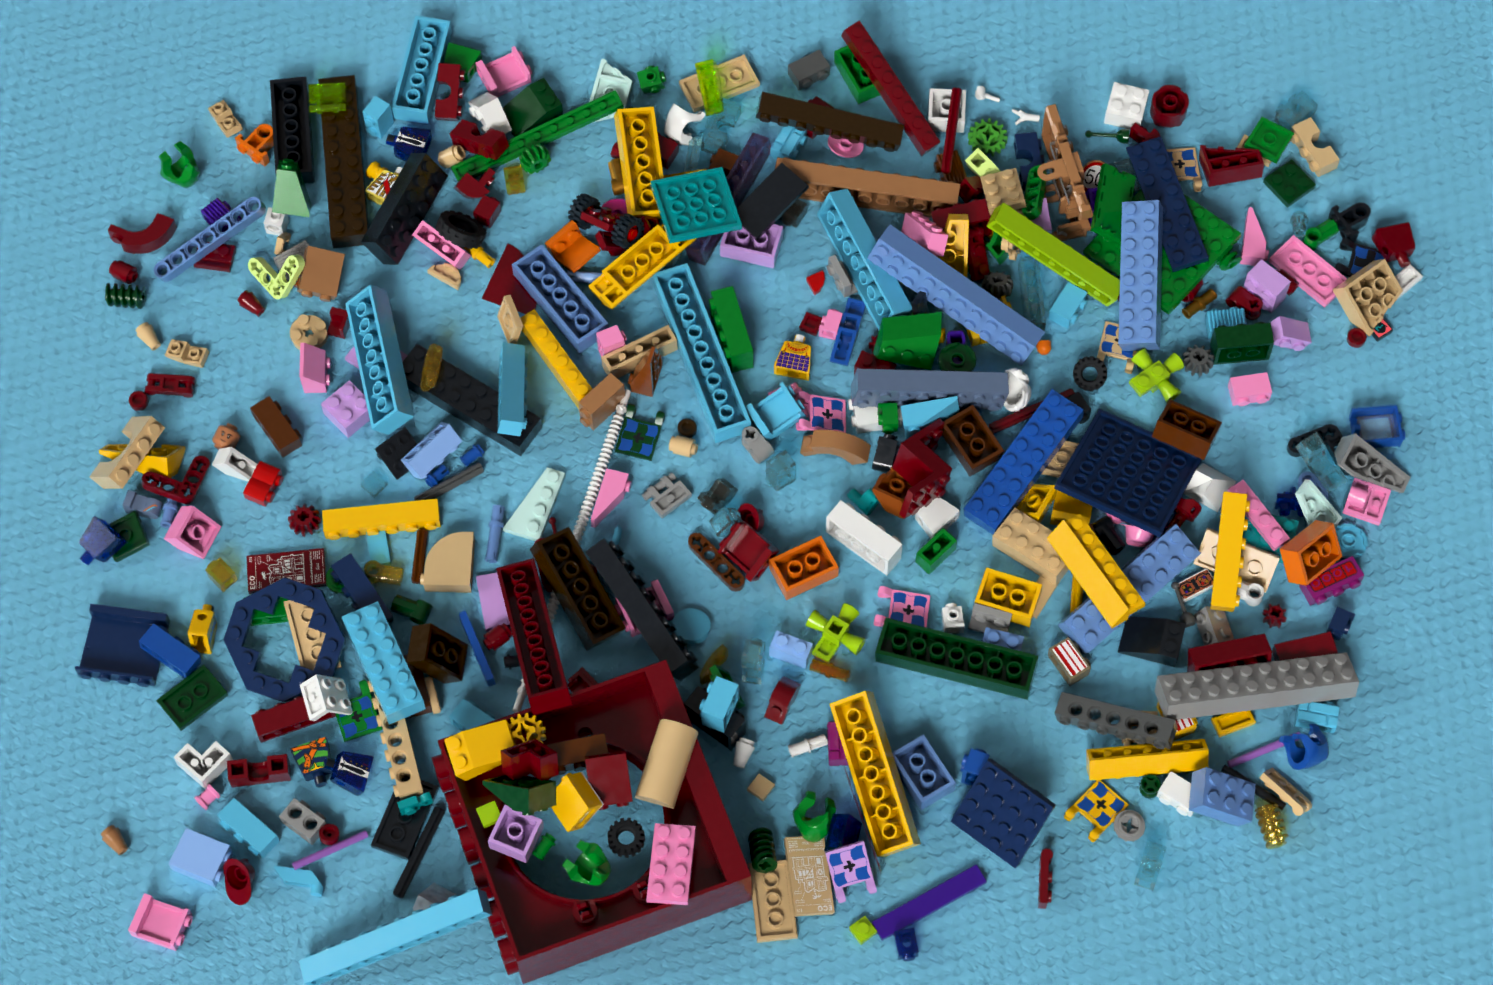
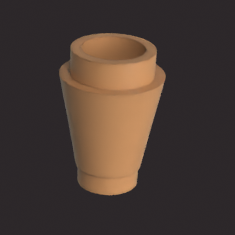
[100,825,129,855]

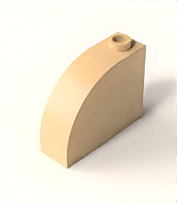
[420,532,475,593]

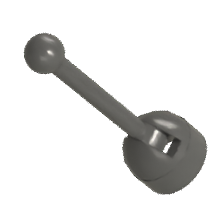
[1171,582,1197,628]

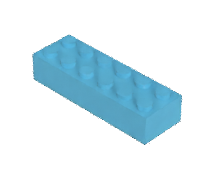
[391,15,452,124]
[342,601,426,725]

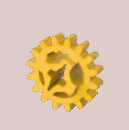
[508,713,546,745]

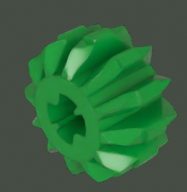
[519,143,551,174]

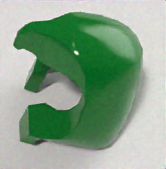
[159,141,200,188]
[793,791,836,843]
[562,840,611,886]

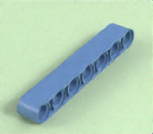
[154,197,266,282]

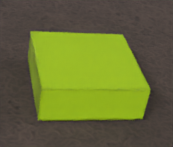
[476,801,500,828]

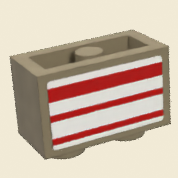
[1048,637,1091,686]

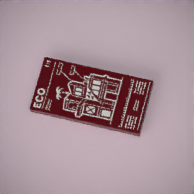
[246,548,327,594]

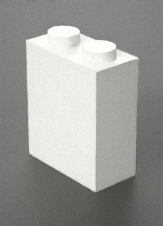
[848,399,903,434]

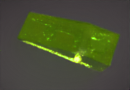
[695,59,724,116]

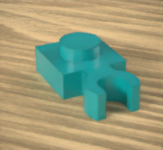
[397,792,433,816]

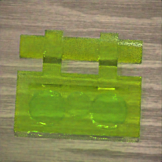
[308,82,346,114]

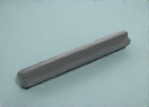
[414,462,484,501]

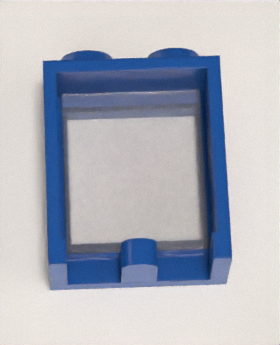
[1349,405,1405,448]

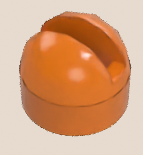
[1036,340,1051,355]

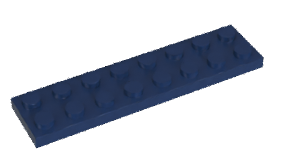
[1126,136,1209,272]

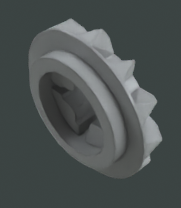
[1113,810,1145,842]

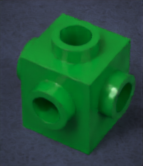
[637,66,667,94]

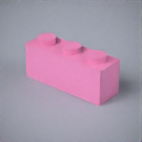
[412,220,471,270]

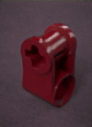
[1226,286,1263,320]

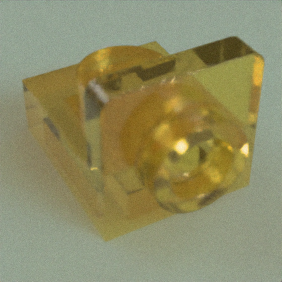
[503,165,525,195]

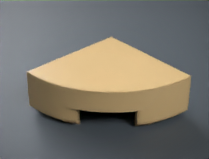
[274,232,291,255]

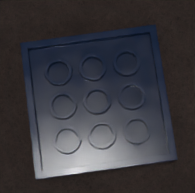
[950,758,1056,868]

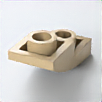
[208,100,243,138]
[165,339,209,368]

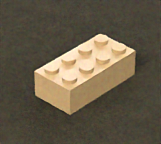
[992,508,1069,586]

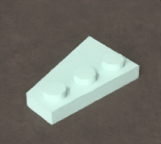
[1295,479,1342,527]

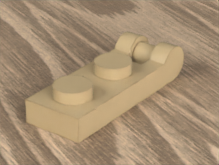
[1260,767,1312,816]

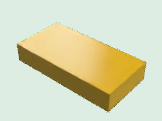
[1211,710,1256,738]

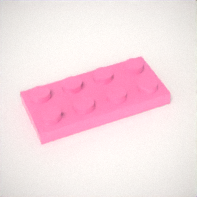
[1268,235,1347,308]
[646,823,696,905]

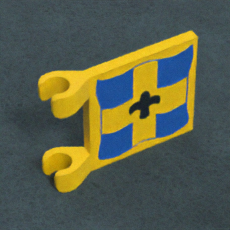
[1064,780,1129,842]

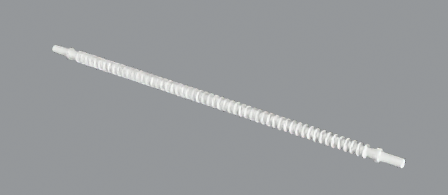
[512,389,631,713]

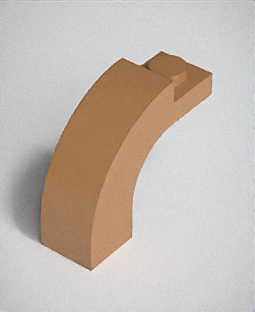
[800,430,871,465]

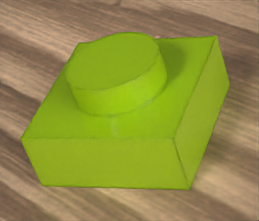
[849,916,877,945]

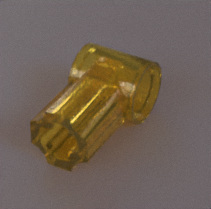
[364,560,404,586]

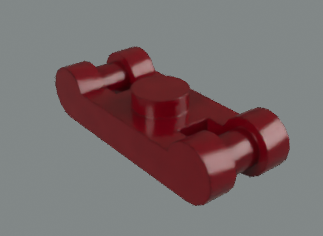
[144,373,196,398]

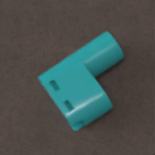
[847,488,880,516]

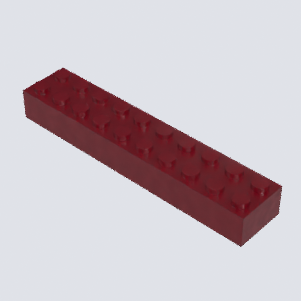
[496,558,572,715]

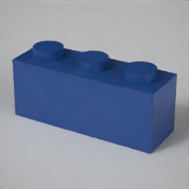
[139,623,202,679]

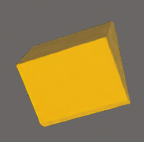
[1017,484,1057,523]

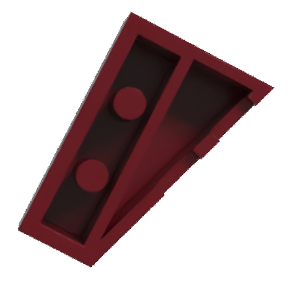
[1199,145,1264,187]

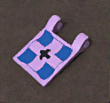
[825,840,877,903]

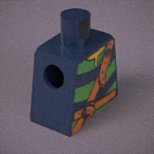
[290,737,333,788]

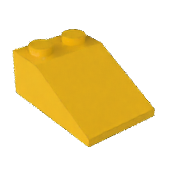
[444,719,515,781]

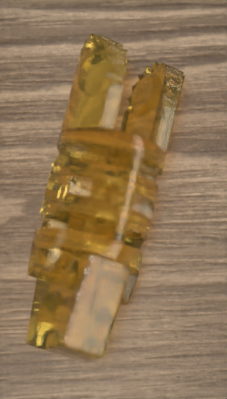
[420,343,443,392]

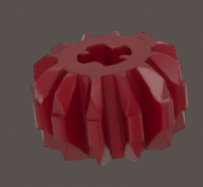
[288,503,321,537]

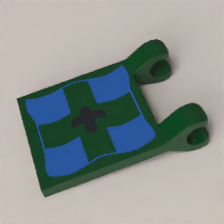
[615,404,665,461]

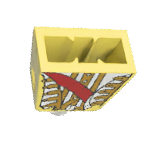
[365,167,402,205]

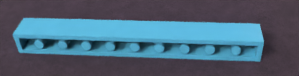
[299,888,492,985]

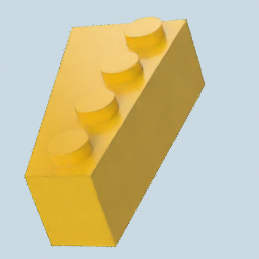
[937,214,969,277]

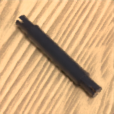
[1221,765,1286,811]

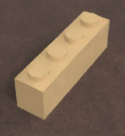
[601,325,678,378]

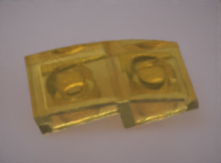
[700,644,728,685]

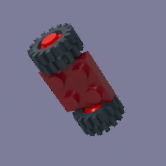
[568,193,644,250]

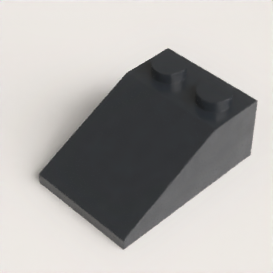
[1118,616,1186,667]

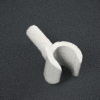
[975,86,1000,103]

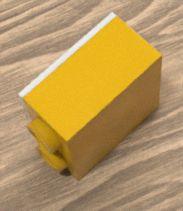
[551,772,604,832]

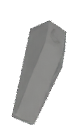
[1334,433,1411,493]

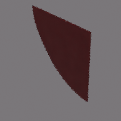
[481,244,536,314]

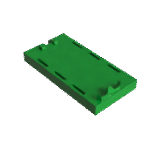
[1090,163,1136,244]

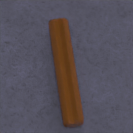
[411,529,428,584]

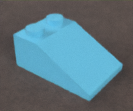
[900,396,960,440]

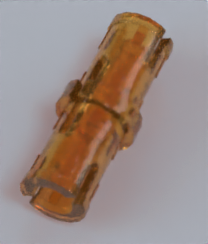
[809,659,851,683]

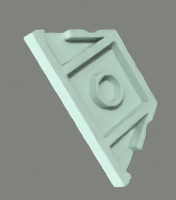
[589,59,633,122]

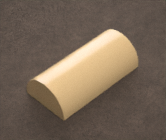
[635,719,699,809]

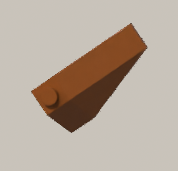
[872,466,912,519]

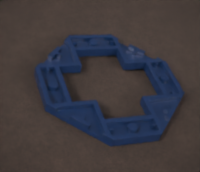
[223,577,346,702]

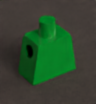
[444,42,483,83]

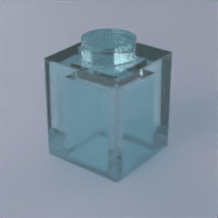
[709,507,743,537]

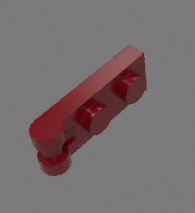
[968,226,990,281]
[1038,849,1053,909]

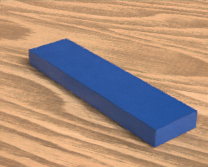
[459,611,496,687]

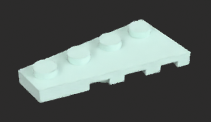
[503,467,566,541]

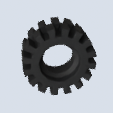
[1073,356,1107,391]
[607,818,645,858]

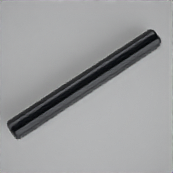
[393,807,445,898]

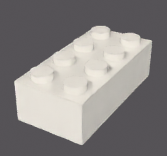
[826,500,902,576]

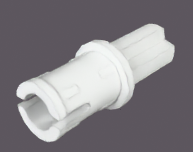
[788,734,828,758]

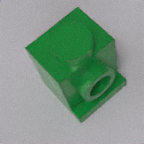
[877,403,898,434]

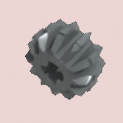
[981,271,1013,300]
[1182,344,1214,377]

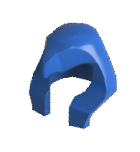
[1279,724,1329,770]

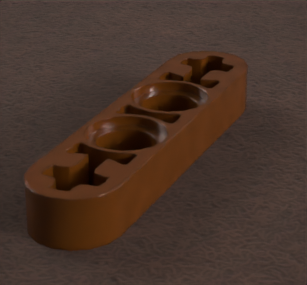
[688,533,745,592]

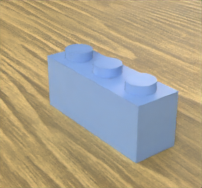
[401,422,462,479]

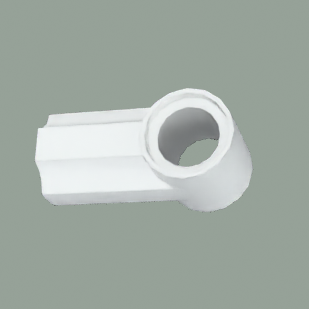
[1236,580,1264,607]

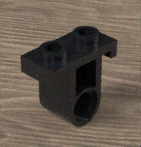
[1328,202,1371,242]
[872,433,901,473]

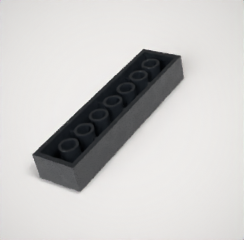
[403,344,542,456]
[586,538,699,681]

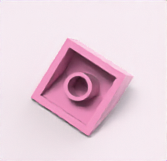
[299,343,331,393]
[164,506,222,559]

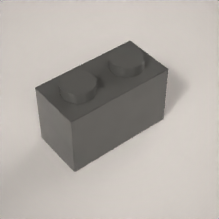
[788,50,830,91]

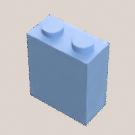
[169,828,233,887]

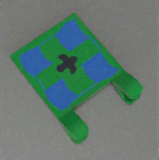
[335,680,382,742]

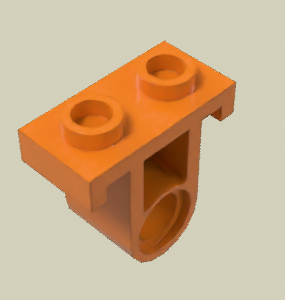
[235,124,274,167]

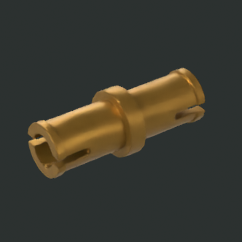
[1182,289,1217,319]

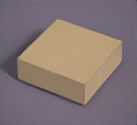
[747,774,775,801]

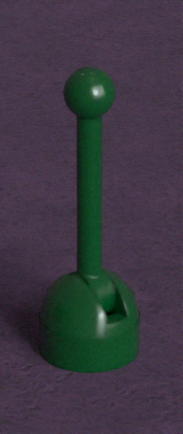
[1085,129,1129,144]

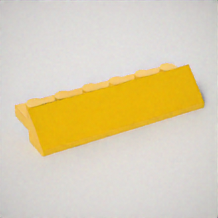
[588,224,697,309]
[1047,514,1145,629]

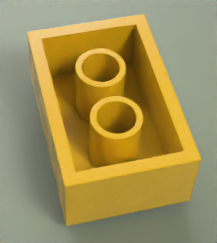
[974,567,1042,628]

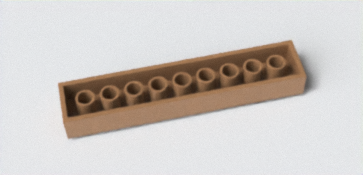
[775,157,960,218]

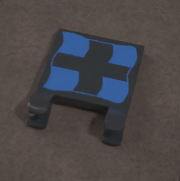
[1334,238,1388,277]

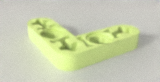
[248,254,305,299]

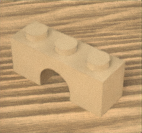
[1291,117,1340,177]

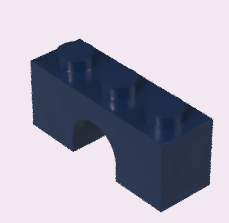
[1013,132,1045,191]

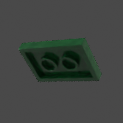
[156,665,228,731]

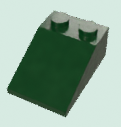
[503,78,563,137]
[482,774,556,816]

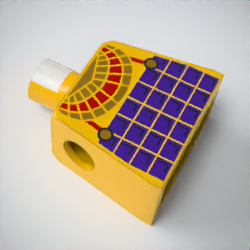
[774,334,811,381]

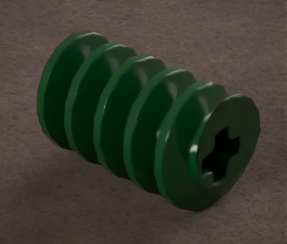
[105,283,146,309]
[748,827,777,873]

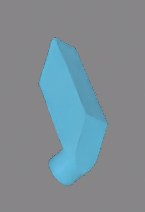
[274,865,324,897]

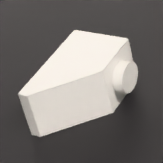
[212,447,258,482]

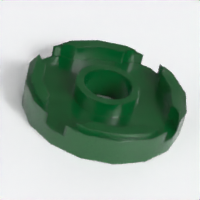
[938,342,976,372]

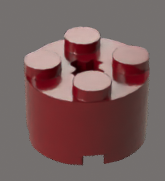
[1150,85,1189,128]

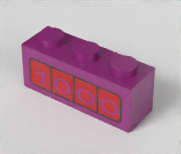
[1299,556,1364,606]

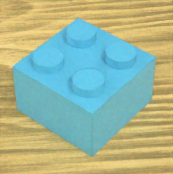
[699,676,739,733]

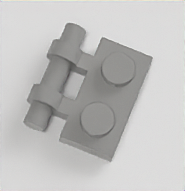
[642,472,692,519]

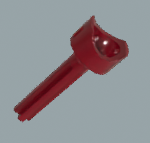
[1163,498,1202,532]

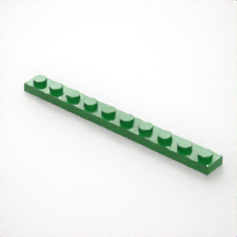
[451,90,624,181]

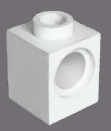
[264,207,289,236]

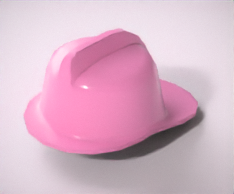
[1121,524,1167,547]

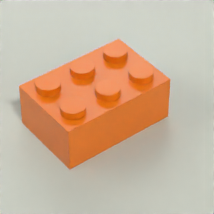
[1280,520,1343,586]
[769,536,839,600]

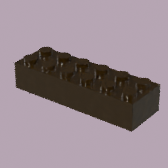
[530,527,626,651]

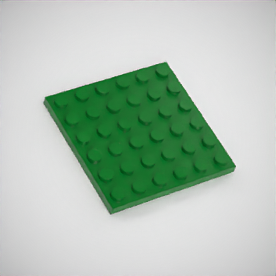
[1083,189,1241,315]

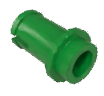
[532,833,556,861]

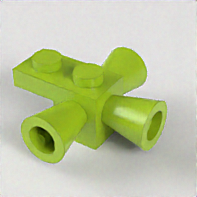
[1129,348,1184,403]
[806,603,866,664]

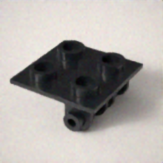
[375,427,417,480]

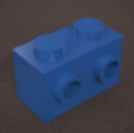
[960,748,990,786]

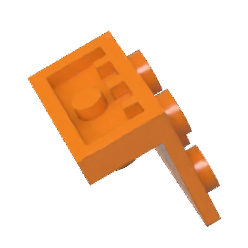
[545,220,601,273]

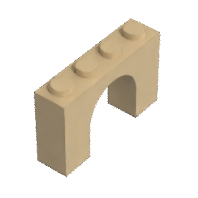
[90,416,165,489]

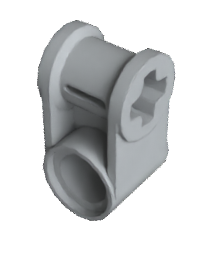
[741,426,775,464]

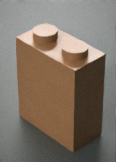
[297,245,345,302]
[578,373,625,431]

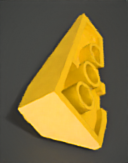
[99,444,185,478]

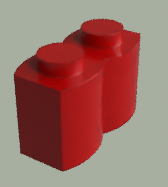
[243,461,284,507]

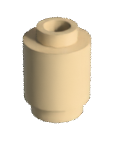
[438,145,466,169]
[669,435,698,458]

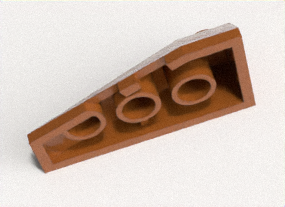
[628,346,663,397]

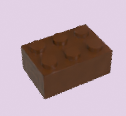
[1152,399,1222,460]
[942,405,1004,477]

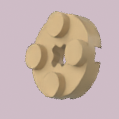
[290,314,328,350]

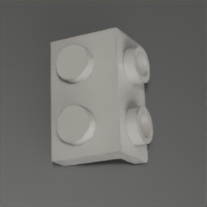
[827,255,858,298]
[1194,606,1234,646]

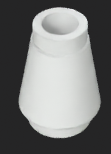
[733,738,755,768]

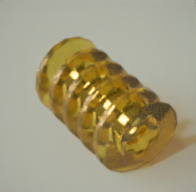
[1255,804,1289,849]

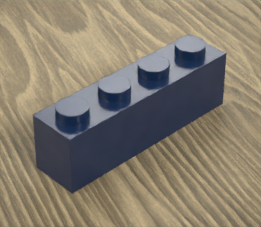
[330,553,393,624]

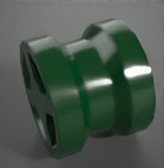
[1139,774,1161,798]

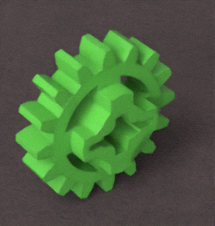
[968,118,1008,157]

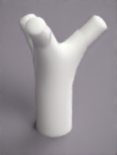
[1012,109,1040,125]

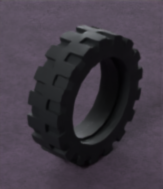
[436,210,487,249]

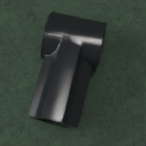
[1092,516,1125,556]

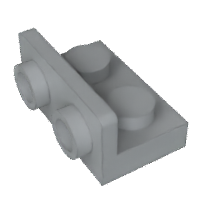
[968,603,1012,633]

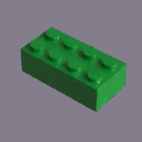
[709,286,753,373]

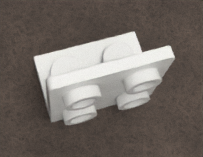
[300,674,353,721]

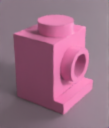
[819,309,843,340]

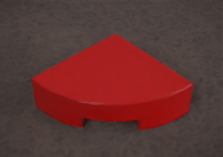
[806,270,825,295]

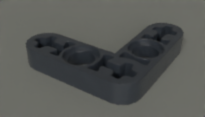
[1287,424,1350,476]

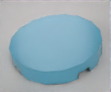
[1335,523,1368,560]
[672,608,711,644]

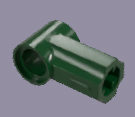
[391,594,433,625]

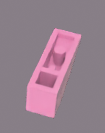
[1240,207,1269,266]
[591,468,632,528]

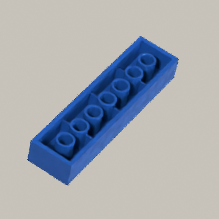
[964,389,1084,535]

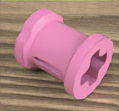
[194,784,221,810]

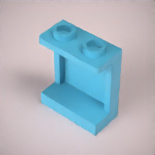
[745,382,806,442]

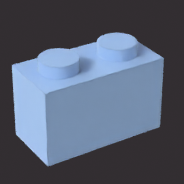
[769,630,813,669]

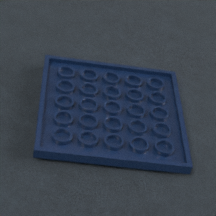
[1054,408,1202,537]

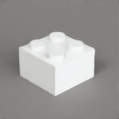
[1104,82,1149,130]
[928,88,966,133]

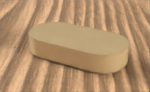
[424,676,441,715]

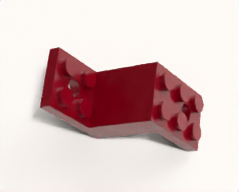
[892,418,952,519]

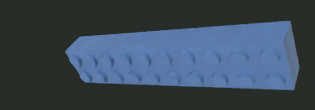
[867,224,1045,366]

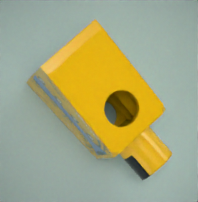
[188,604,217,654]

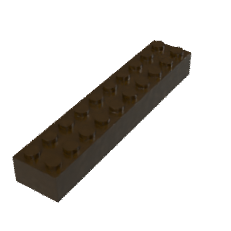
[318,75,369,249]

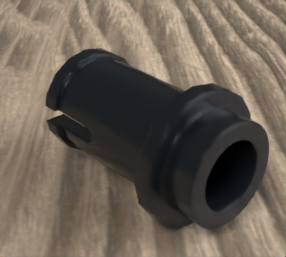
[504,654,520,670]

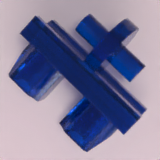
[1274,487,1304,517]

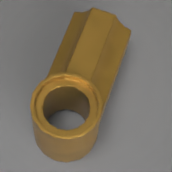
[608,158,625,196]

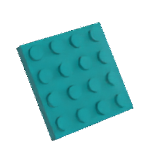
[650,167,742,243]

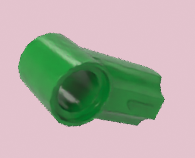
[1302,219,1339,251]

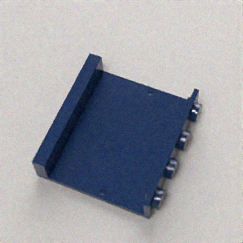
[75,604,170,687]

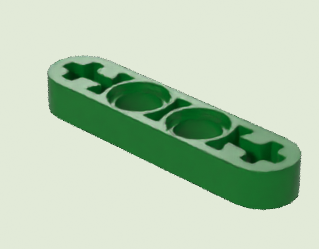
[1022,165,1047,220]

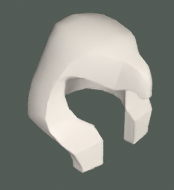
[664,103,706,146]

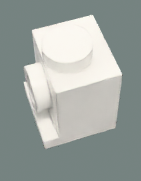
[941,603,965,634]

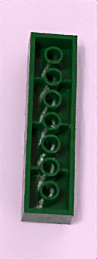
[875,618,1038,700]

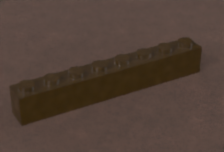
[755,91,904,152]

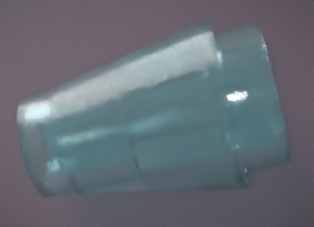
[1290,211,1309,238]

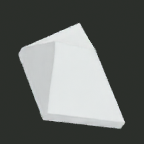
[1184,463,1236,512]

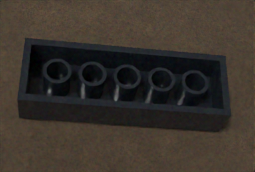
[270,77,315,183]
[361,153,448,265]

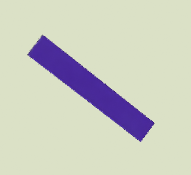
[872,865,987,941]

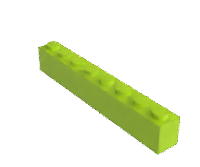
[986,202,1120,307]

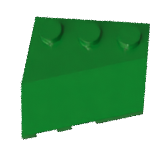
[873,311,942,370]

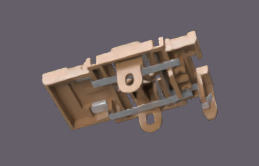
[1037,104,1093,241]

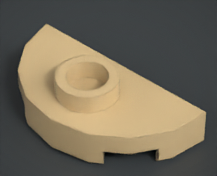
[427,263,461,291]

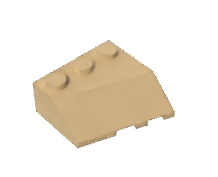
[1332,259,1403,336]

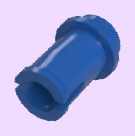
[459,444,485,467]
[425,464,449,488]

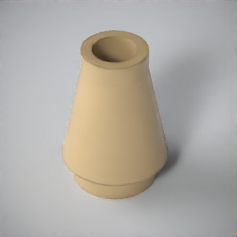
[135,322,161,351]

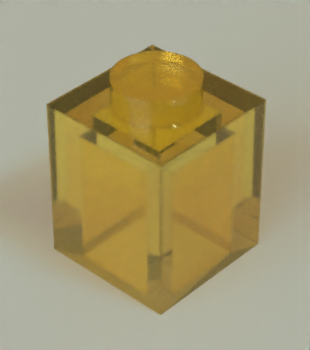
[205,557,238,592]

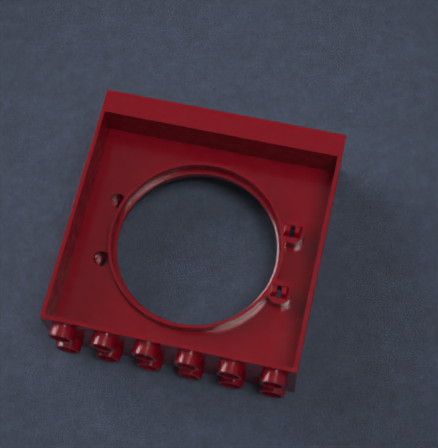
[431,660,752,984]

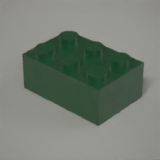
[1210,322,1274,365]

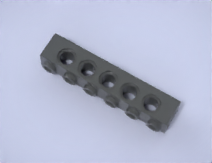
[1054,692,1178,749]

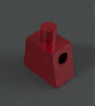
[1372,222,1415,268]

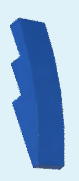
[830,298,866,366]

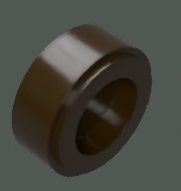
[678,419,697,438]

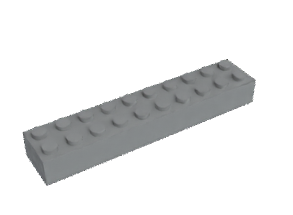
[1154,652,1359,720]

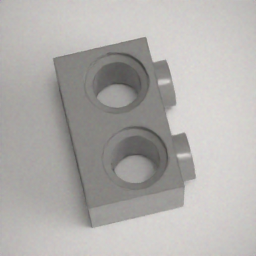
[279,798,326,845]

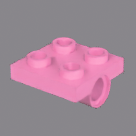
[1342,477,1391,526]

